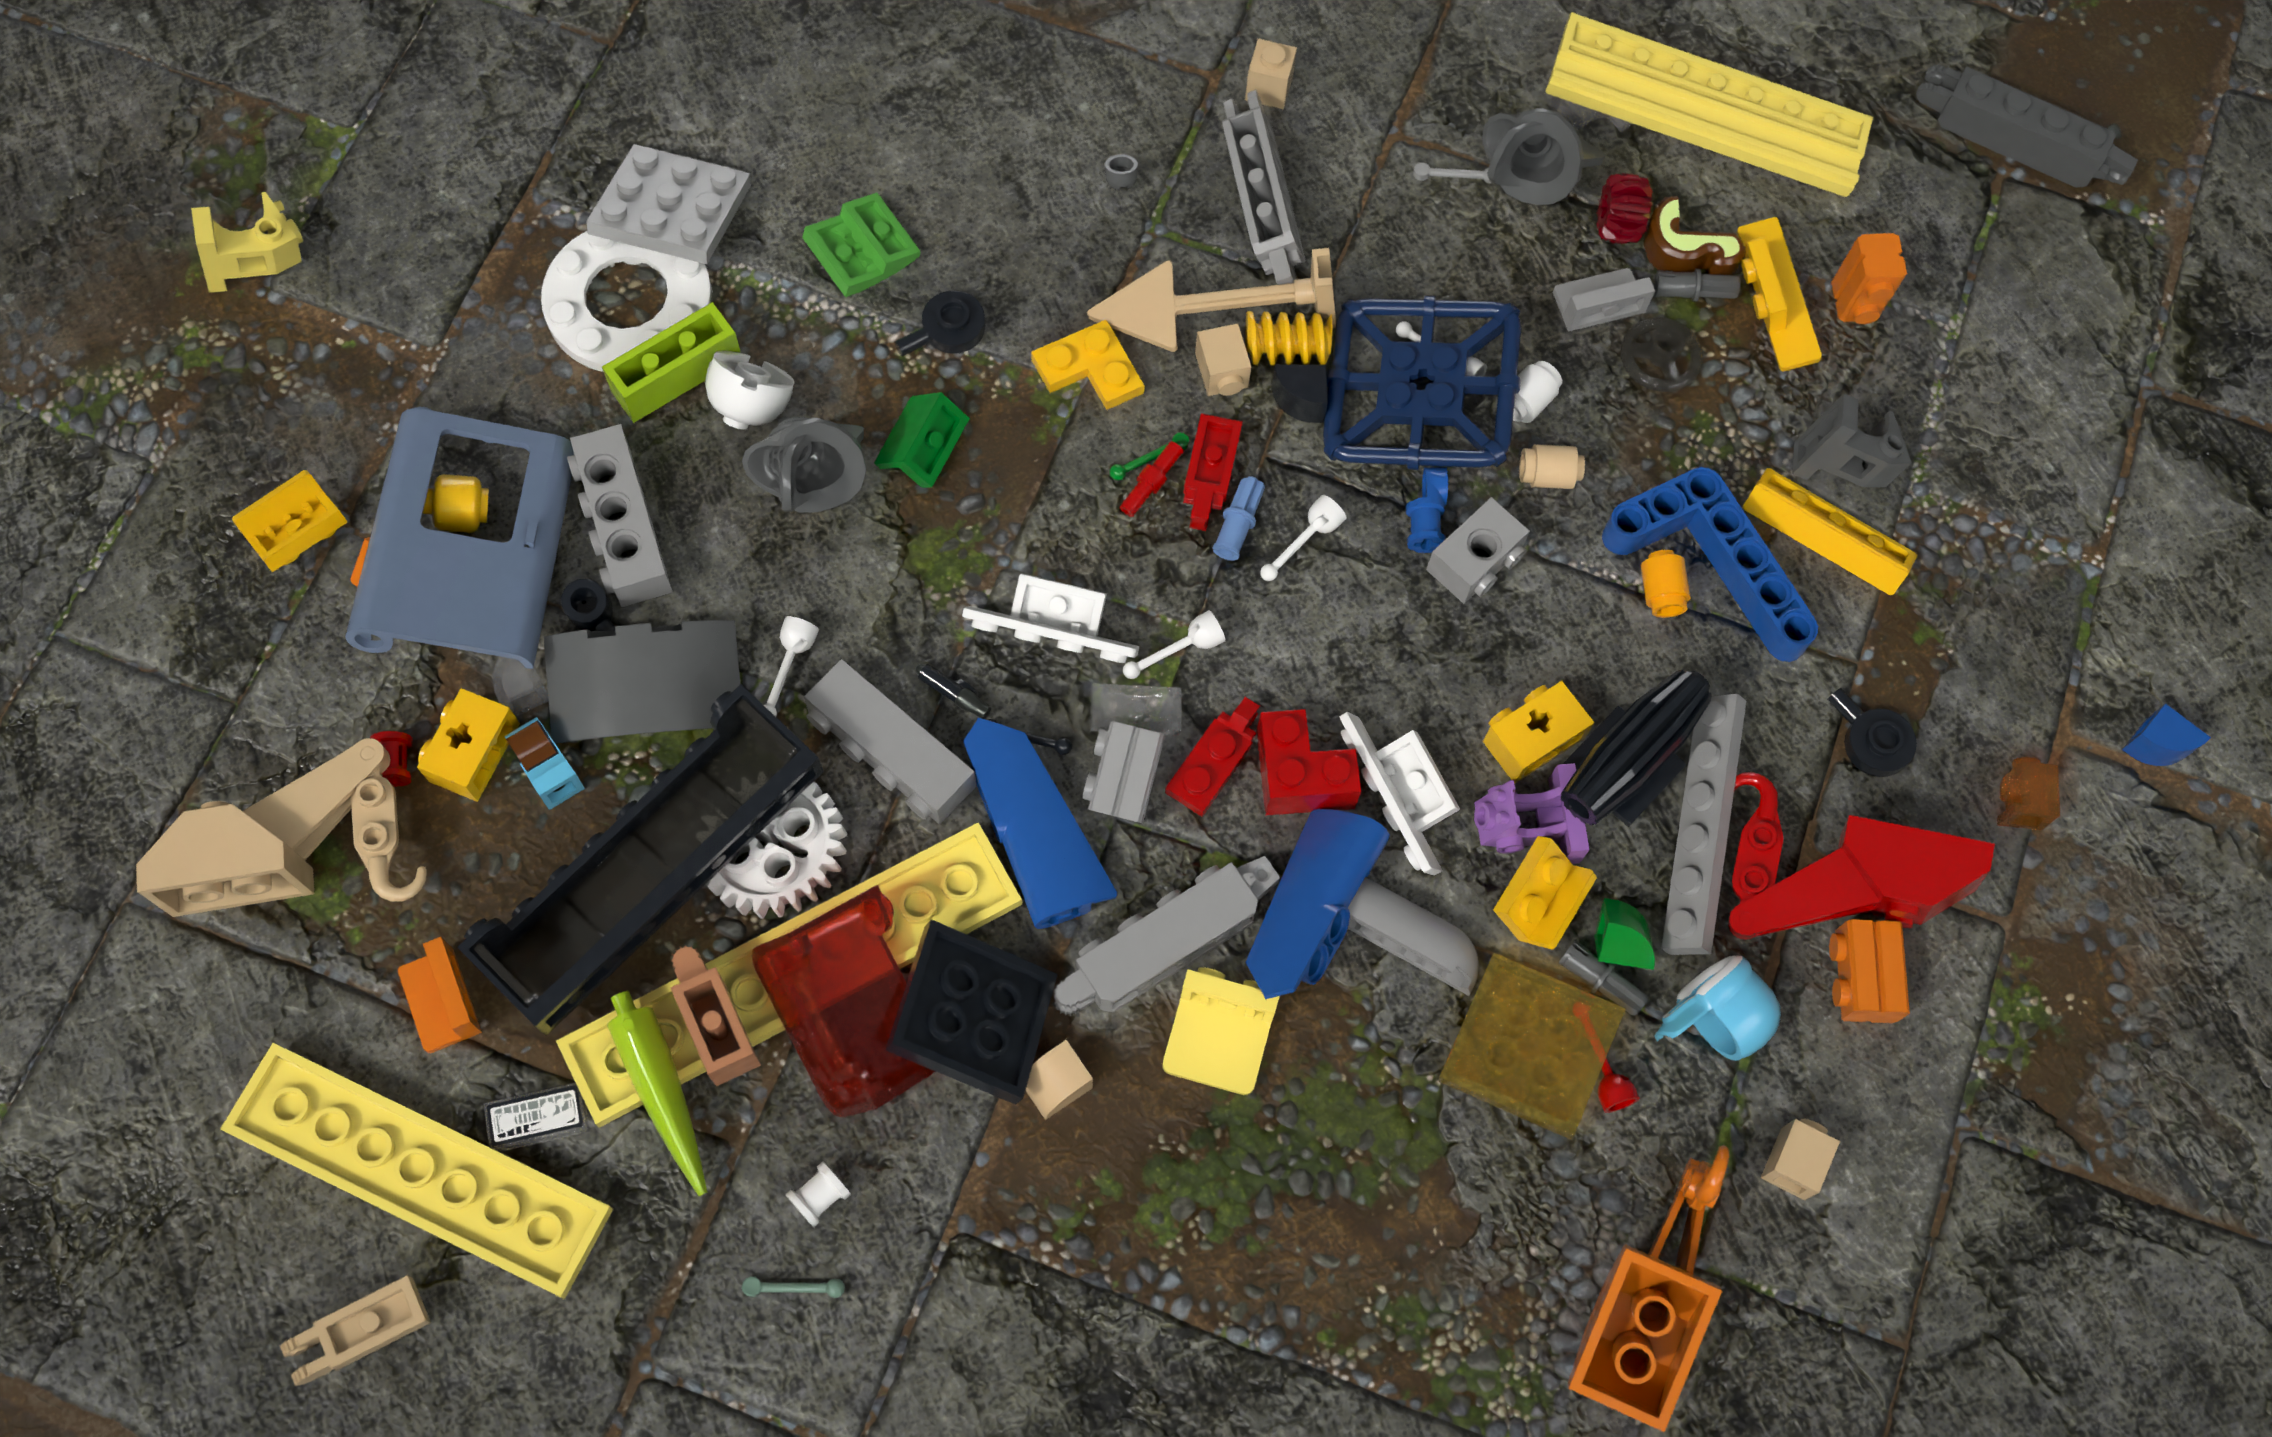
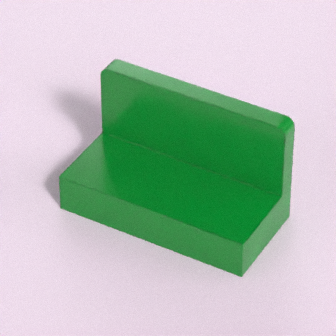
[874,392,970,488]

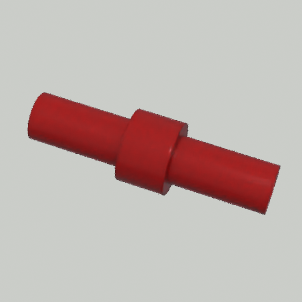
[1120,441,1184,517]

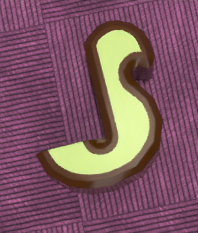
[1644,196,1746,276]

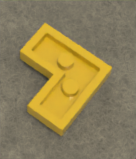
[1031,320,1144,410]

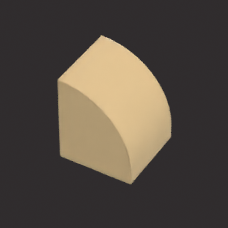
[1026,1040,1093,1120]

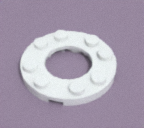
[541,231,712,372]

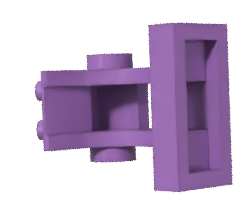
[1474,763,1589,864]

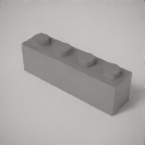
[804,659,977,825]

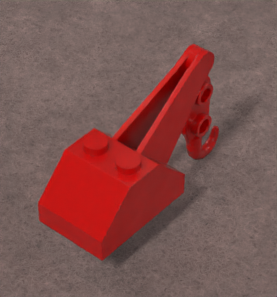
[1728,772,1995,940]

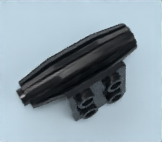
[1560,670,1712,827]

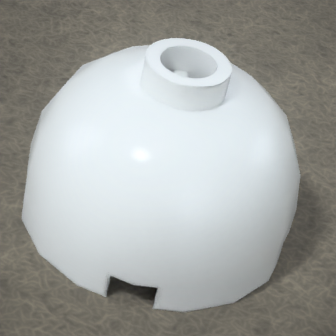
[705,351,794,430]

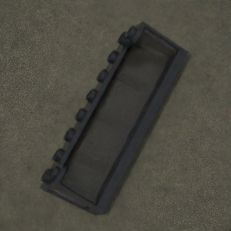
[457,684,824,1036]

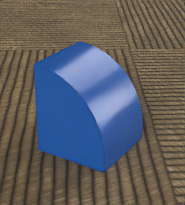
[2122,704,2211,766]

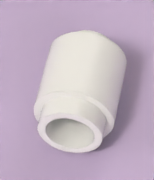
[1513,361,1562,423]

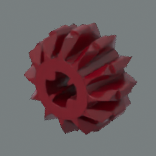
[1596,173,1653,244]

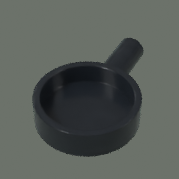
[894,291,985,356]
[1827,688,1917,777]

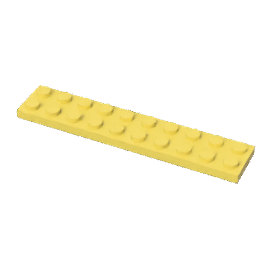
[556,822,1022,1128]

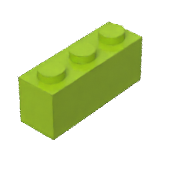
[602,302,741,423]

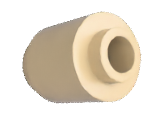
[1519,444,1585,489]

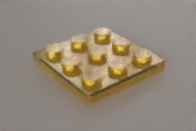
[1439,953,1626,1140]

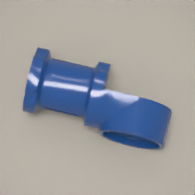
[1406,467,1448,553]

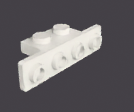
[962,573,1139,663]
[1339,712,1460,875]

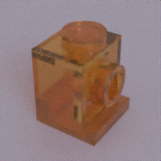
[1997,757,2060,830]

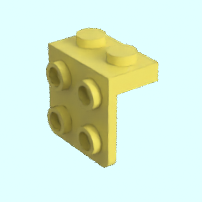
[1162,967,1279,1095]

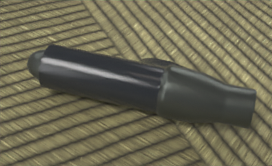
[915,664,991,719]

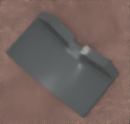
[544,620,740,743]

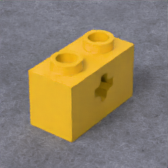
[1483,681,1595,784]
[417,688,520,802]

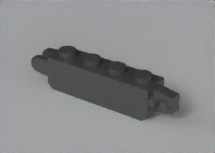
[1915,64,2138,188]

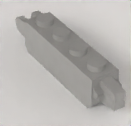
[1222,90,1306,285]
[1054,856,1280,1016]

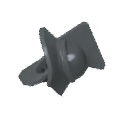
[1482,108,1606,205]
[742,417,866,513]

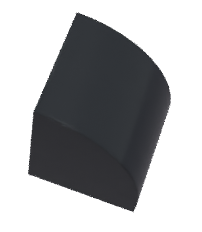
[1271,365,1328,423]

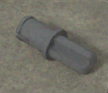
[1655,268,1740,302]
[1558,940,1648,1016]

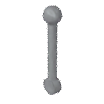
[1413,163,1493,184]

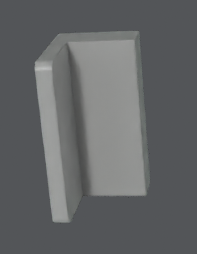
[1553,268,1655,332]

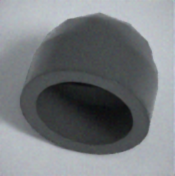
[1105,154,1138,190]

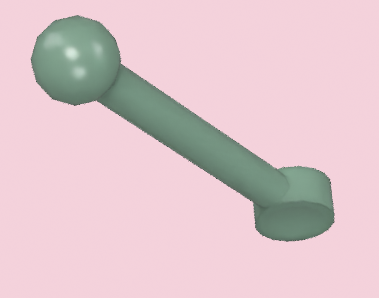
[742,1277,845,1298]

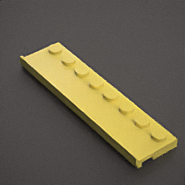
[1546,12,1873,197]

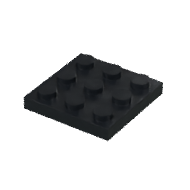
[885,919,1058,1105]

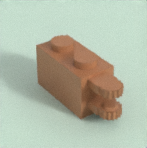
[671,945,761,1086]

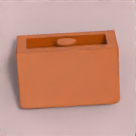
[398,937,482,1053]

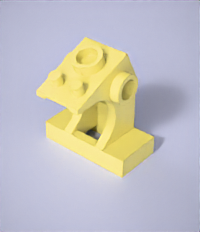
[191,192,303,293]

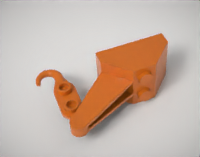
[1568,1146,1730,1432]

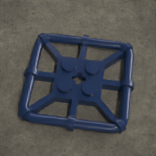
[1323,295,1521,470]

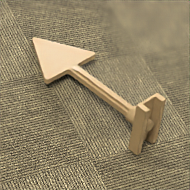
[1087,248,1336,352]

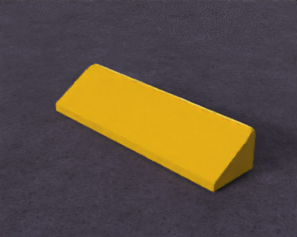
[1743,468,1918,595]

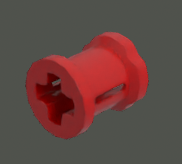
[370,731,413,787]

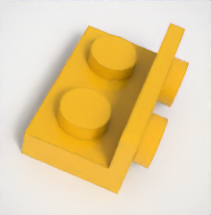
[1493,836,1597,950]

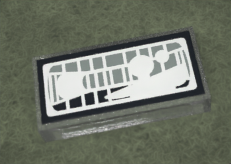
[483,1083,590,1152]

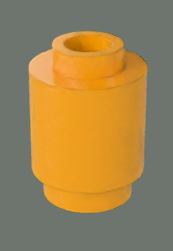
[1641,550,1691,618]

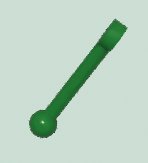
[1109,432,1189,481]

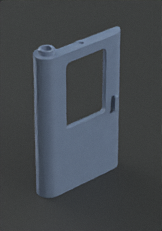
[345,407,575,669]

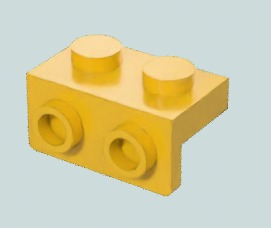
[232,470,348,573]

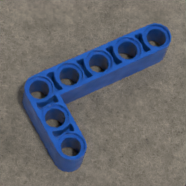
[1602,467,1818,662]

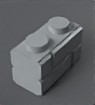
[1083,721,1165,824]

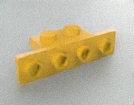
[1737,217,1822,371]

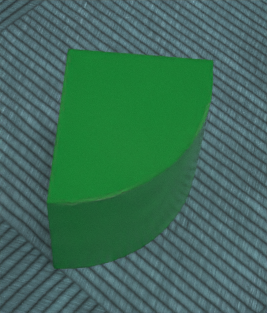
[1594,898,1655,970]

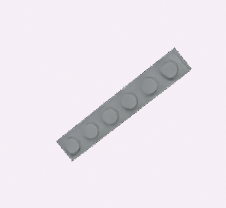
[1661,694,1746,955]

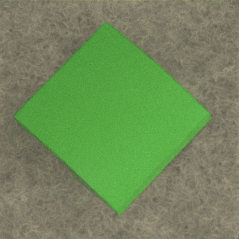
[802,193,921,298]

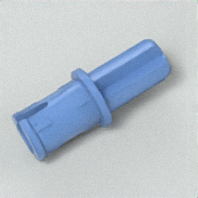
[1213,476,1265,561]

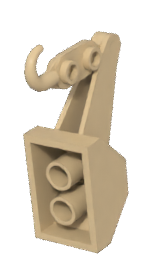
[136,738,427,917]

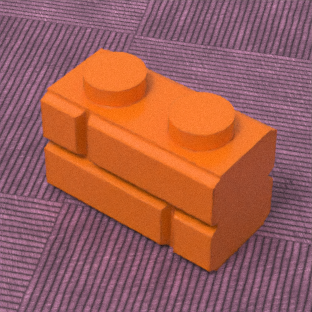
[1831,233,1907,324]
[1829,919,1910,1023]

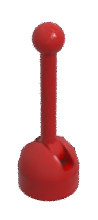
[1572,1001,1640,1113]

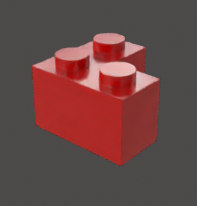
[1256,709,1361,815]

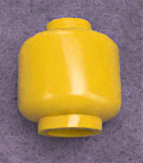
[423,474,489,533]

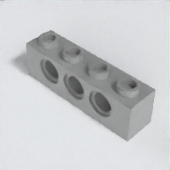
[567,424,673,607]

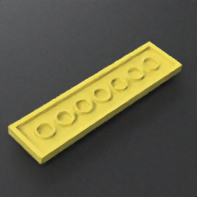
[220,1043,613,1299]

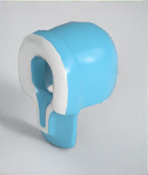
[1654,956,1781,1060]

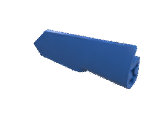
[963,718,1117,929]
[1246,809,1390,999]

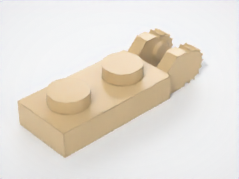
[280,1276,431,1386]

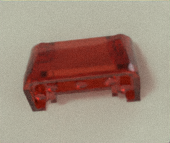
[752,885,936,1118]

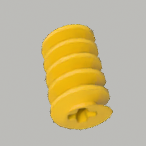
[1245,311,1332,366]

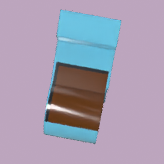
[505,717,585,810]

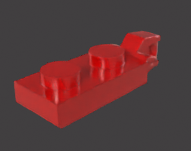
[1183,413,1243,531]
[1165,697,1260,817]

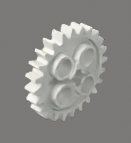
[697,773,847,919]

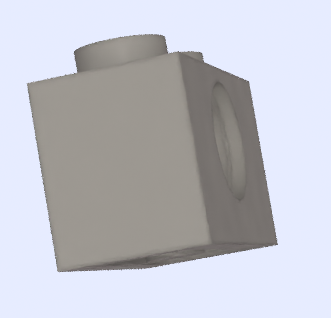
[1426,497,1530,604]

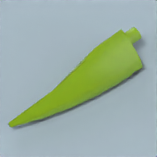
[607,991,708,1196]

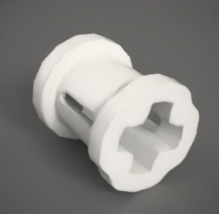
[785,1161,851,1228]

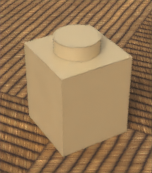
[1245,39,1297,109]
[1195,323,1251,396]
[1761,1119,1840,1200]

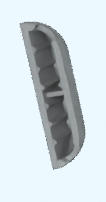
[1348,877,1479,996]

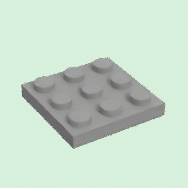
[586,144,751,264]

